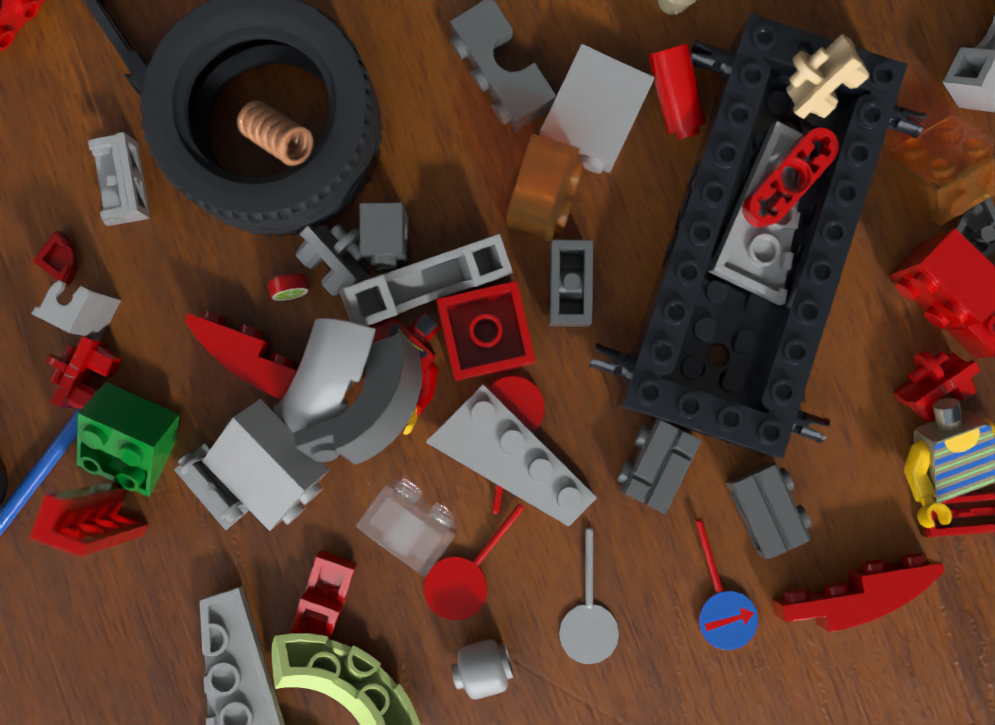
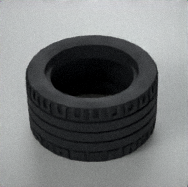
[140,0,383,237]

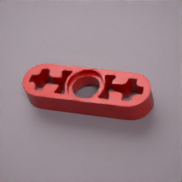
[742,128,839,228]

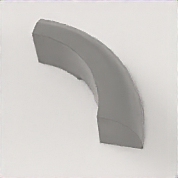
[274,318,375,433]

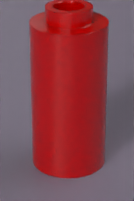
[648,43,706,140]

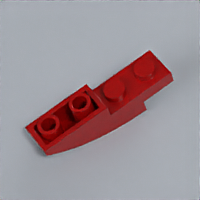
[184,310,298,400]
[772,553,945,633]

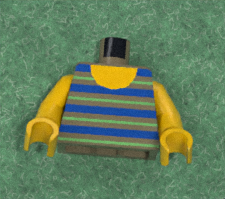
[904,398,995,528]

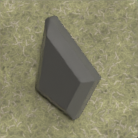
[954,184,995,258]

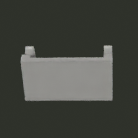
[88,132,151,226]
[32,281,121,339]

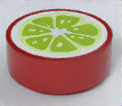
[267,273,310,301]

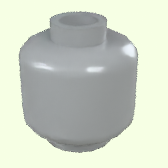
[451,639,514,700]

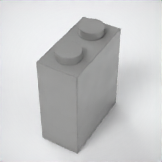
[539,44,655,174]
[202,399,330,531]

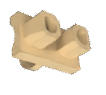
[786,34,869,119]

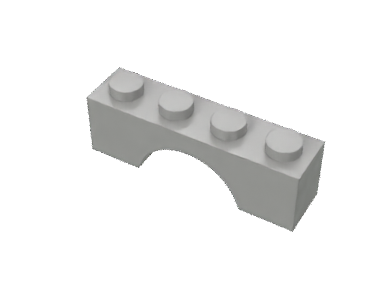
[943,14,995,112]
[339,234,513,326]

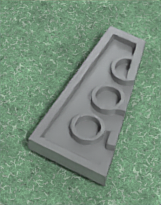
[708,121,810,305]

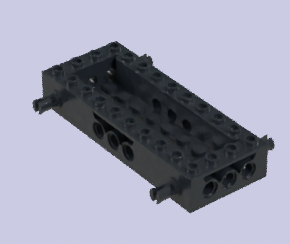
[588,13,927,458]

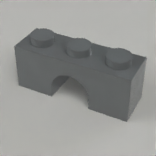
[449,0,556,132]

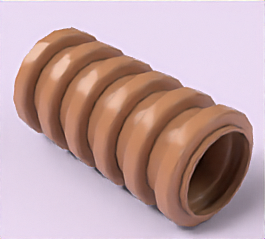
[238,101,313,165]

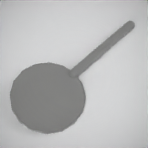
[559,527,619,664]

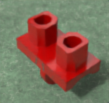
[45,336,121,409]
[893,350,980,423]

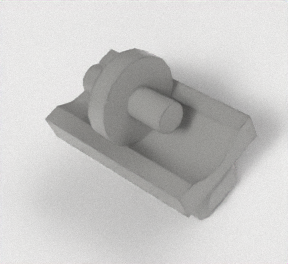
[296,224,372,296]

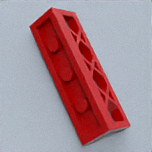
[29,482,148,557]

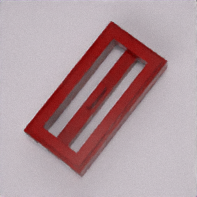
[919,490,995,538]

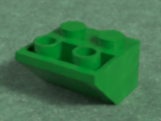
[77,382,180,497]

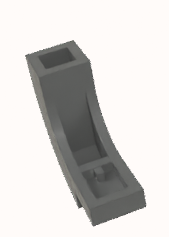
[294,333,422,465]

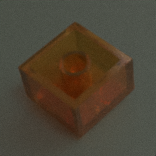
[506,134,584,242]

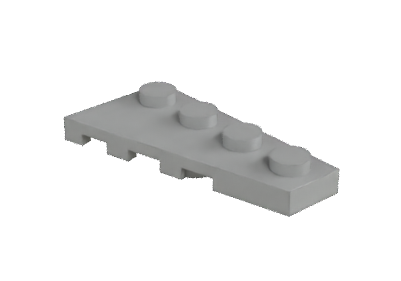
[426,384,597,526]
[200,586,285,725]

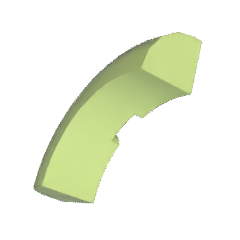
[272,633,420,725]

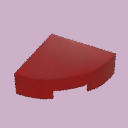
[32,230,77,286]

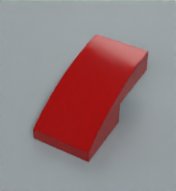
[290,550,358,640]

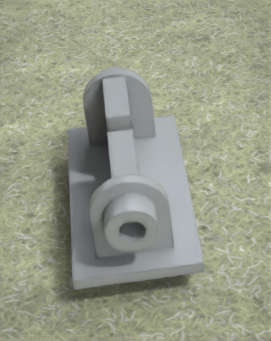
[174,443,249,530]

